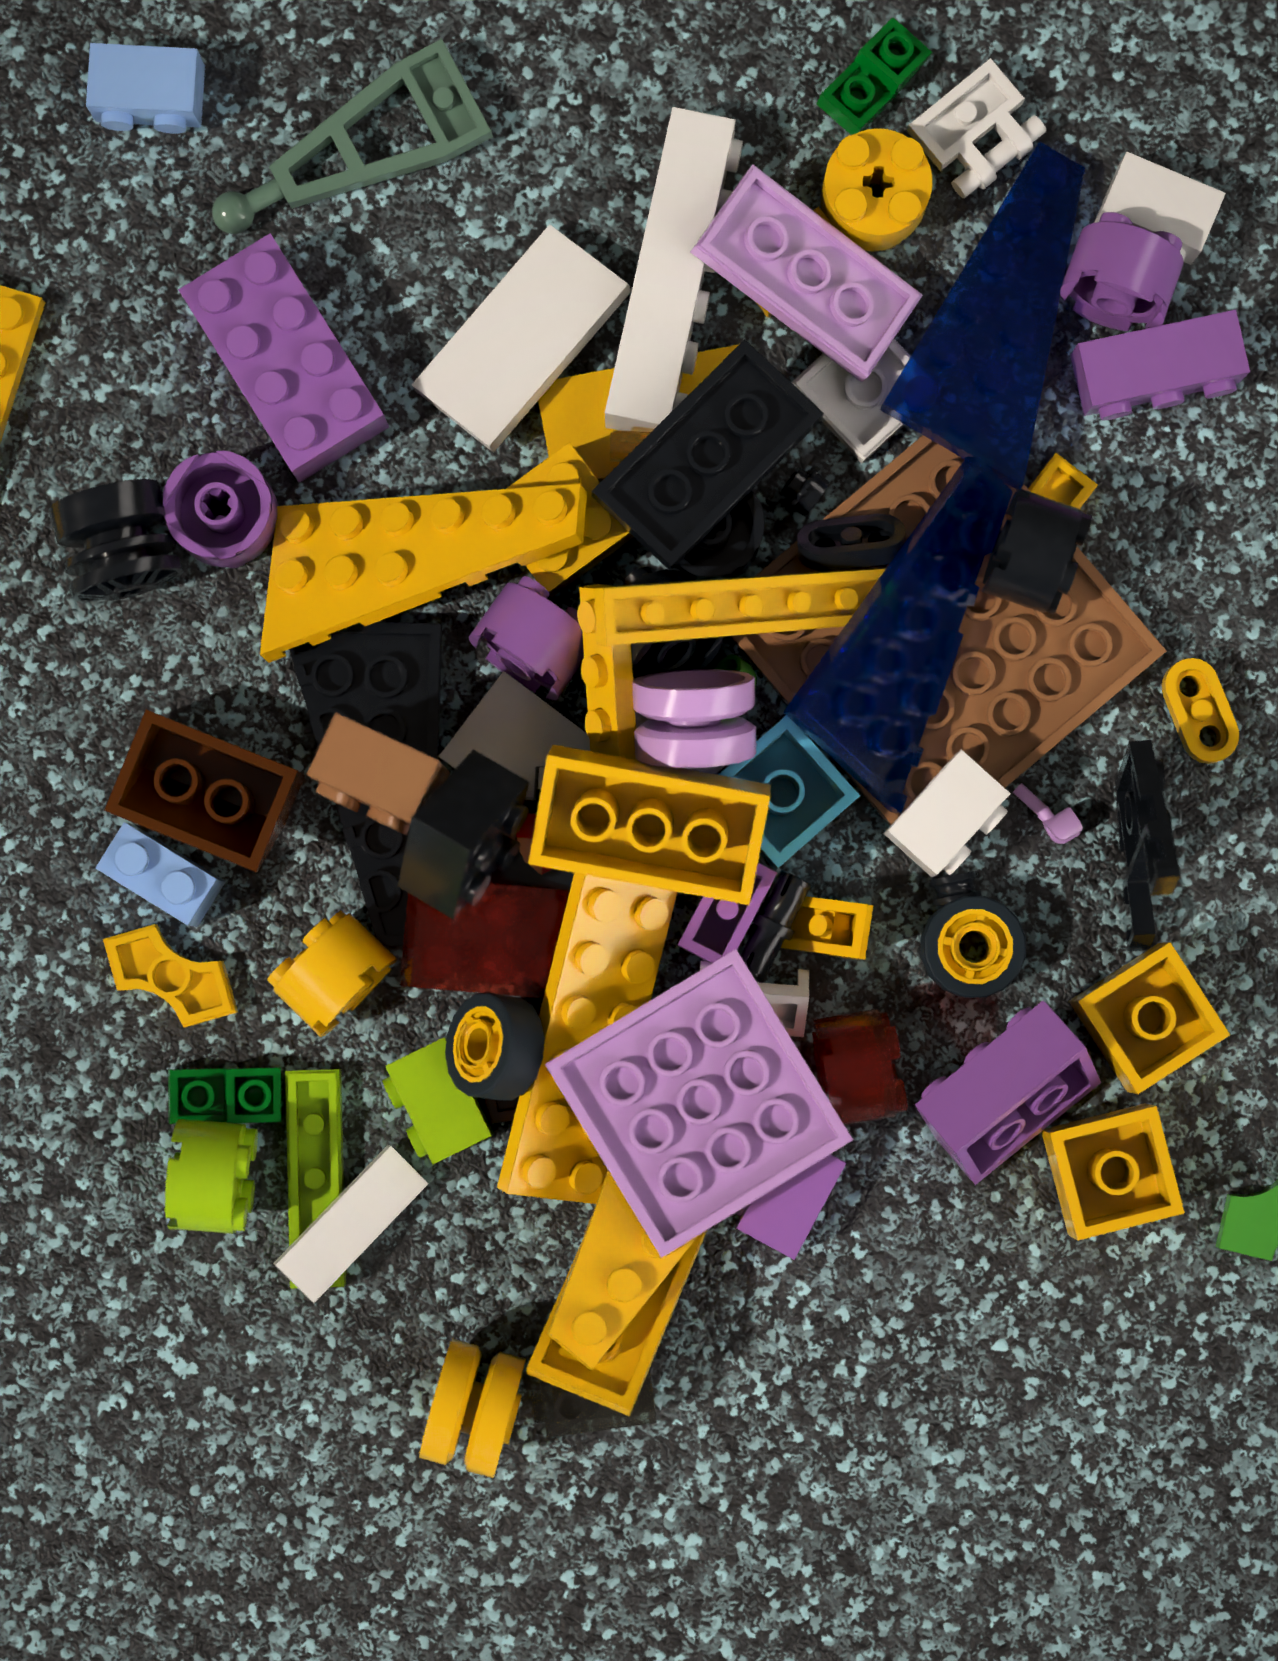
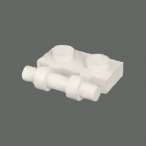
[907,58,1046,198]

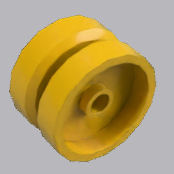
[419,1339,526,1478]

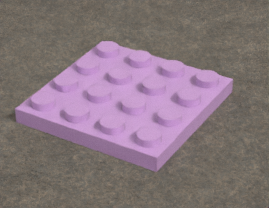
[545,949,853,1258]

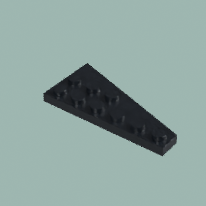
[289,622,442,947]

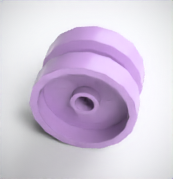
[632,669,757,768]

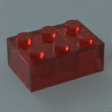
[400,883,570,998]

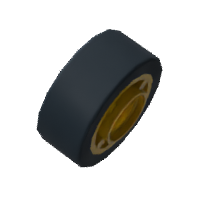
[921,896,1026,998]
[445,993,545,1100]

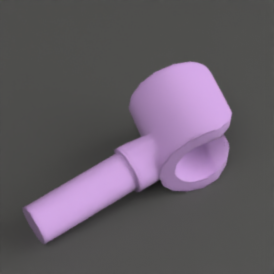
[1013,783,1083,844]

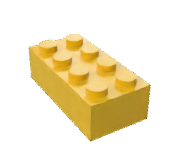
[528,744,771,905]

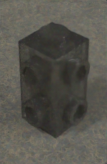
[531,1369,657,1438]

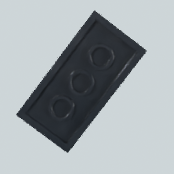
[592,339,824,572]

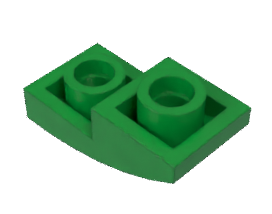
[816,17,932,135]
[168,1067,281,1124]

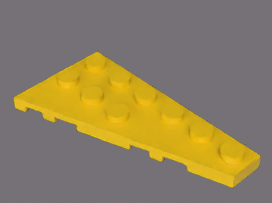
[260,483,587,663]
[547,1170,699,1370]

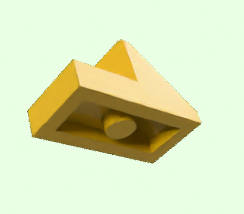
[781,896,874,960]

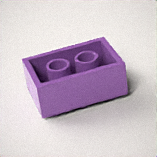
[915,1000,1101,1185]

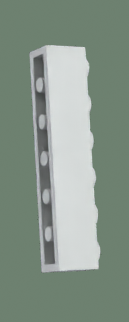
[605,107,743,436]

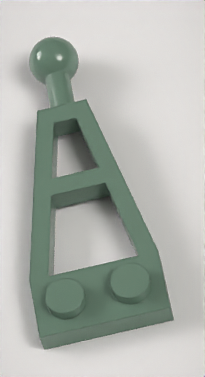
[212,39,493,234]

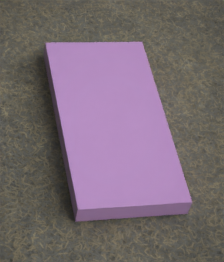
[690,164,923,382]

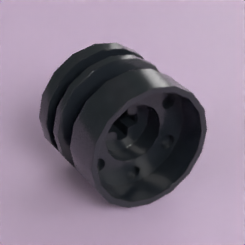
[49,479,184,602]

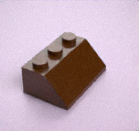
[104,709,305,873]

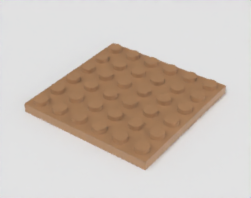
[729,407,1167,826]

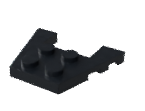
[1115,740,1181,951]

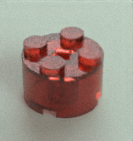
[812,1009,908,1125]

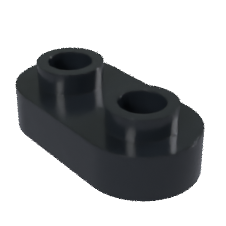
[797,514,906,572]

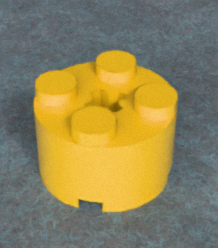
[821,129,932,251]
[267,910,397,1037]

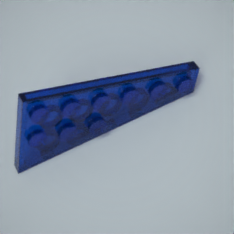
[880,141,1085,490]

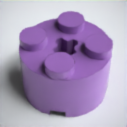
[1060,212,1184,331]
[163,451,279,568]
[469,576,584,700]

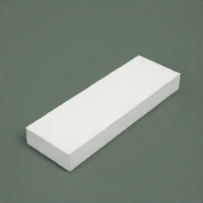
[273,1145,429,1303]

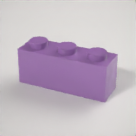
[1070,310,1250,421]

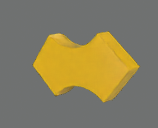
[103,924,238,1028]

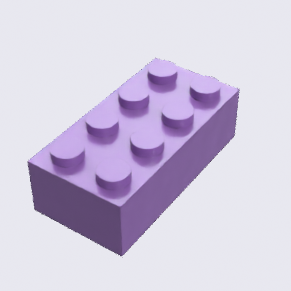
[178,233,389,483]

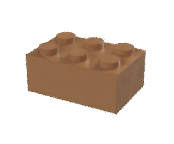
[307,713,450,836]

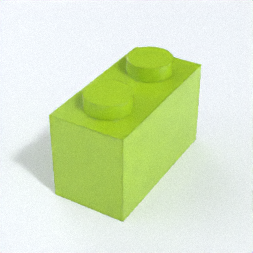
[382,1037,494,1165]

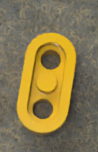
[1162,658,1239,764]

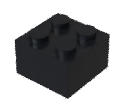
[397,749,530,919]

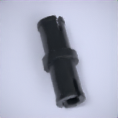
[740,870,813,982]

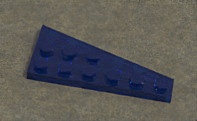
[783,457,1013,814]

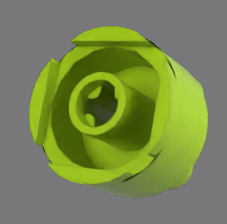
[165,1119,258,1234]

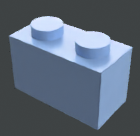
[86,43,205,134]
[95,822,226,927]

